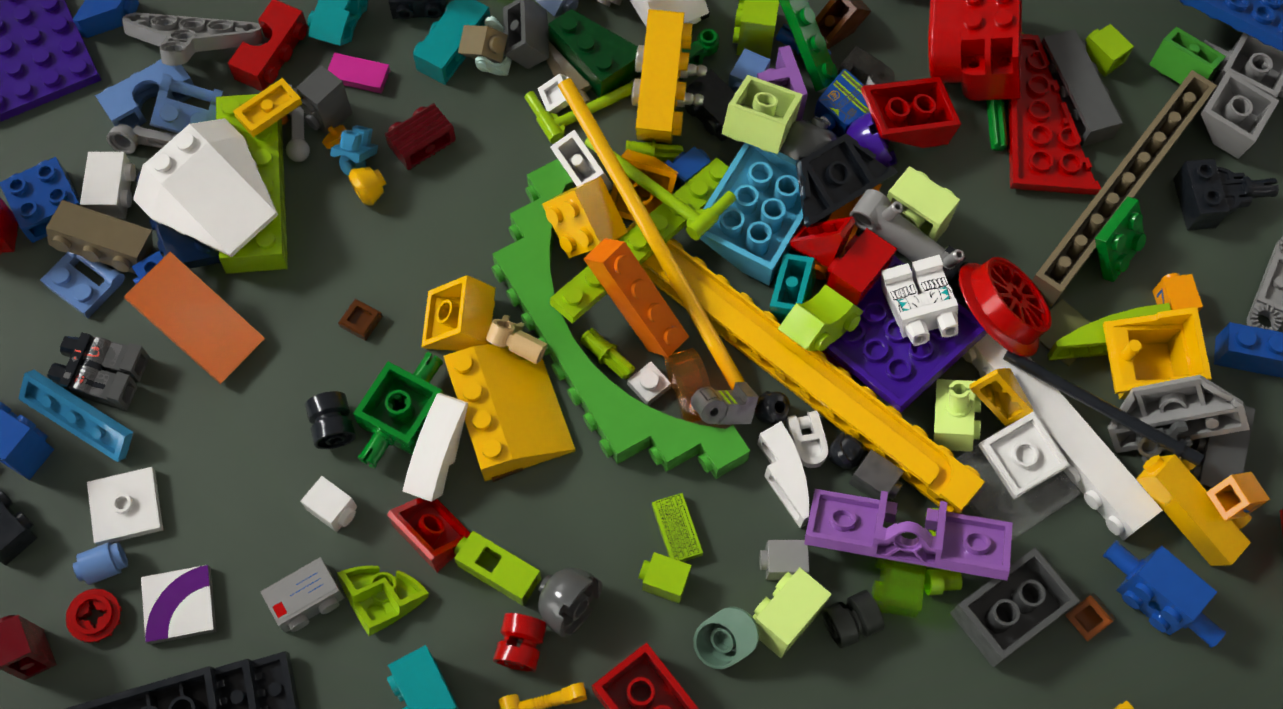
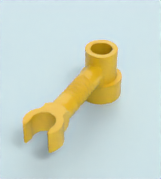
[498,682,587,709]

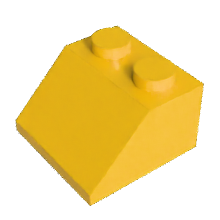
[421,275,496,351]

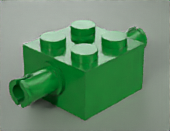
[353,352,444,469]

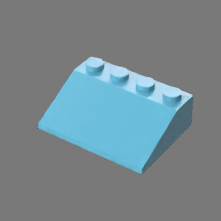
[700,142,804,286]

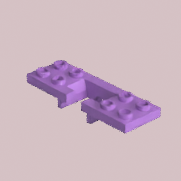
[804,489,1013,581]

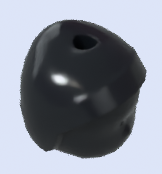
[754,391,790,424]
[828,433,866,469]

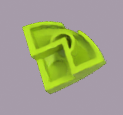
[337,565,429,636]

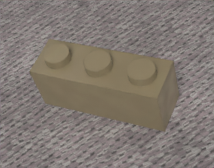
[46,200,153,274]

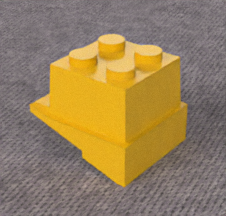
[1103,307,1212,400]

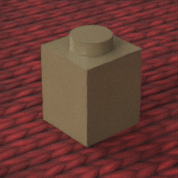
[458,25,508,63]

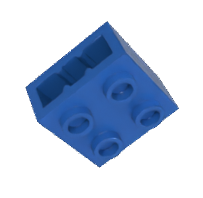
[0,157,80,243]

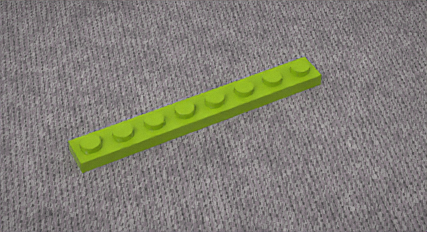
[550,157,729,324]

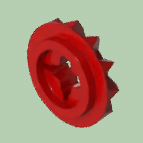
[66,589,122,643]

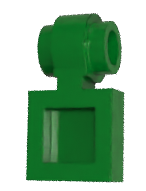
[680,29,720,80]

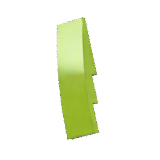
[1047,303,1171,360]

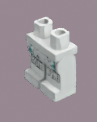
[881,255,958,346]

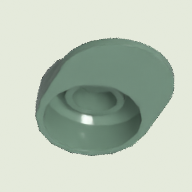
[693,606,759,669]

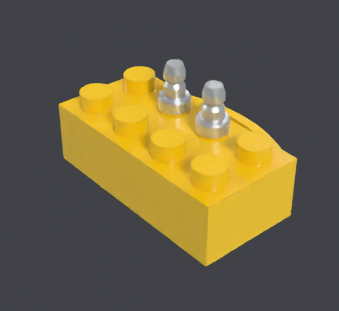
[632,9,707,144]

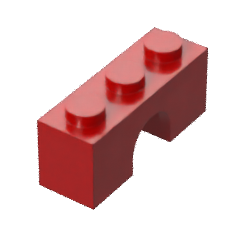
[227,0,308,91]

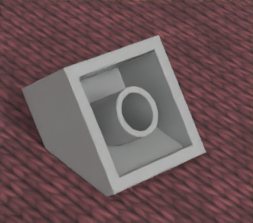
[1201,70,1279,159]

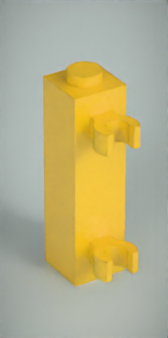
[1136,454,1252,566]

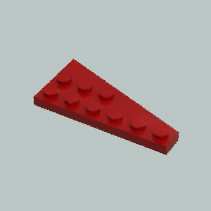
[1008,34,1101,195]

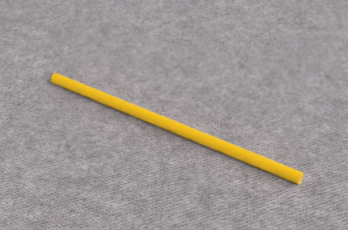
[558,78,745,390]

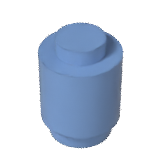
[73,542,128,585]

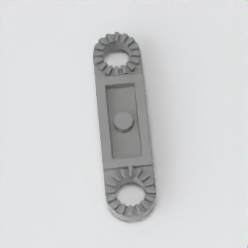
[1247,236,1283,331]

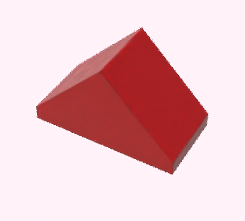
[790,216,856,267]

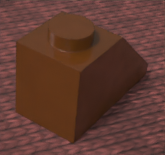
[815,0,871,49]

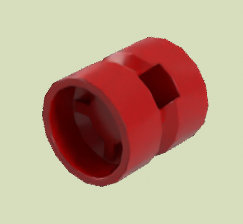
[493,613,547,672]

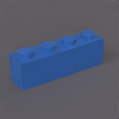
[1214,322,1283,378]

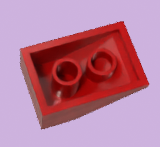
[860,77,961,148]

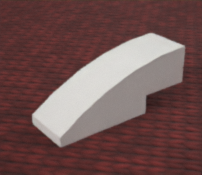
[403,393,468,502]
[757,421,809,528]

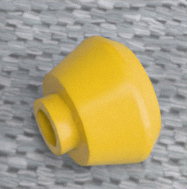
[348,166,386,206]

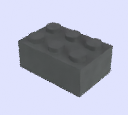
[950,547,1080,667]

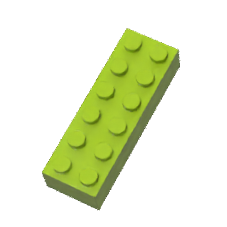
[216,94,288,274]

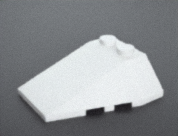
[133,118,278,257]

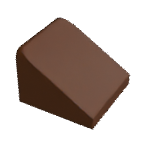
[1065,593,1116,642]

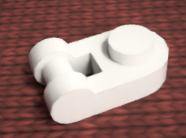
[786,410,828,468]

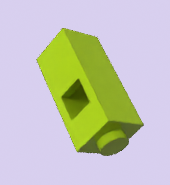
[454,531,542,606]

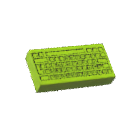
[651,493,703,562]

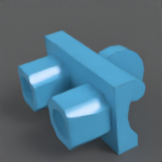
[330,125,378,175]

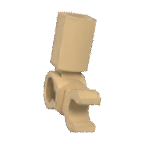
[486,315,548,364]

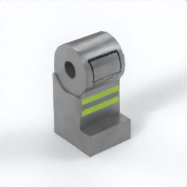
[691,382,759,425]

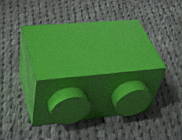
[1149,26,1226,84]

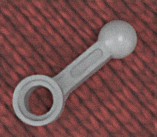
[286,84,310,162]
[107,124,180,154]

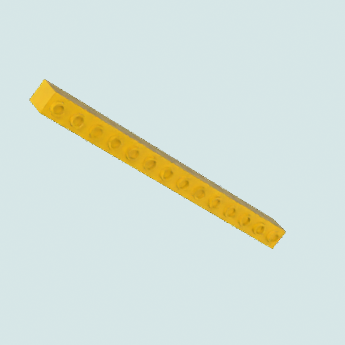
[616,221,985,514]

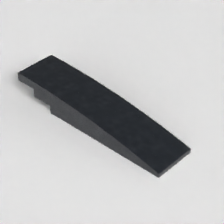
[65,651,300,709]

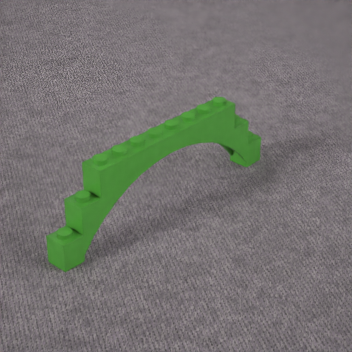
[491,159,750,479]

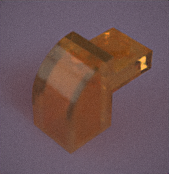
[664,348,711,422]

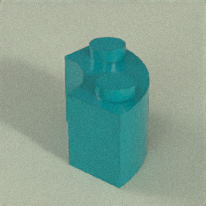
[307,0,369,46]

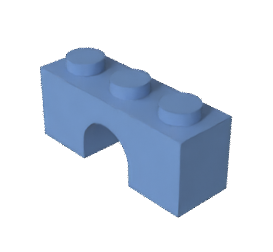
[95,59,194,136]

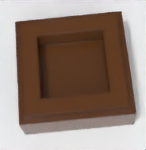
[338,298,383,341]

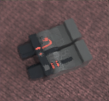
[47,332,150,411]

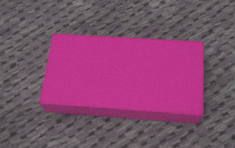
[328,53,390,94]

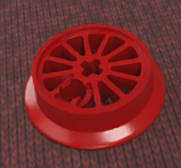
[959,257,1052,357]

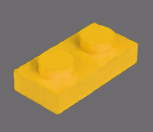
[233,78,302,137]

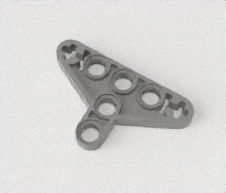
[122,13,263,66]

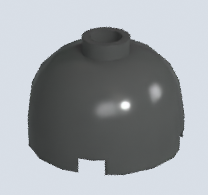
[780,116,837,161]
[538,567,603,637]

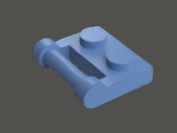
[150,73,223,133]
[40,252,125,318]

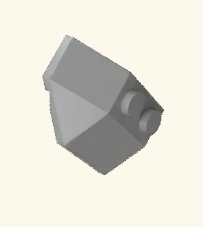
[1108,375,1250,453]

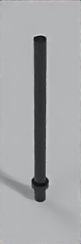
[1003,351,1205,466]

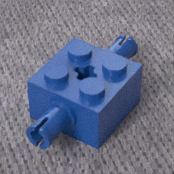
[1103,540,1226,648]

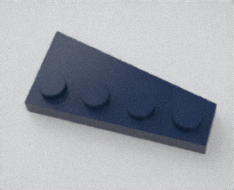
[136,172,221,269]

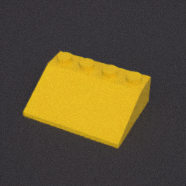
[443,344,576,482]

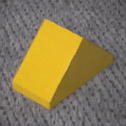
[969,368,1033,426]

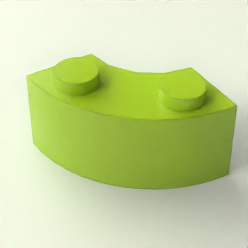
[778,284,863,351]

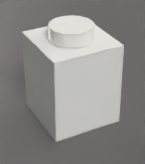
[300,476,357,532]

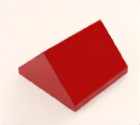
[387,498,471,572]

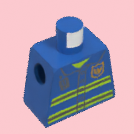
[814,69,869,137]

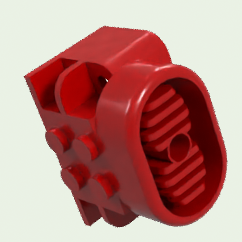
[928,0,1022,101]

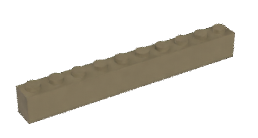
[1032,70,1217,308]

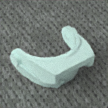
[475,16,512,76]

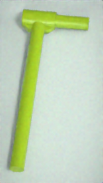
[524,78,641,144]
[585,138,736,240]

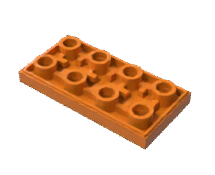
[124,252,265,384]

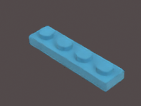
[18,370,133,462]

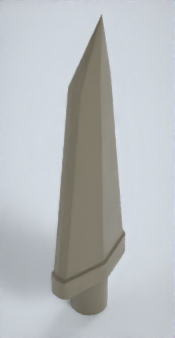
[546,40,592,104]

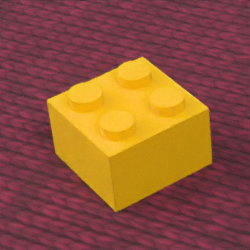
[542,176,628,258]

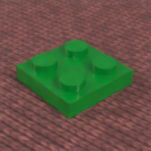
[1095,196,1146,282]

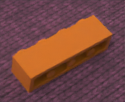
[583,238,690,358]

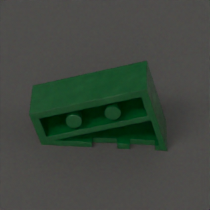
[548,9,641,98]

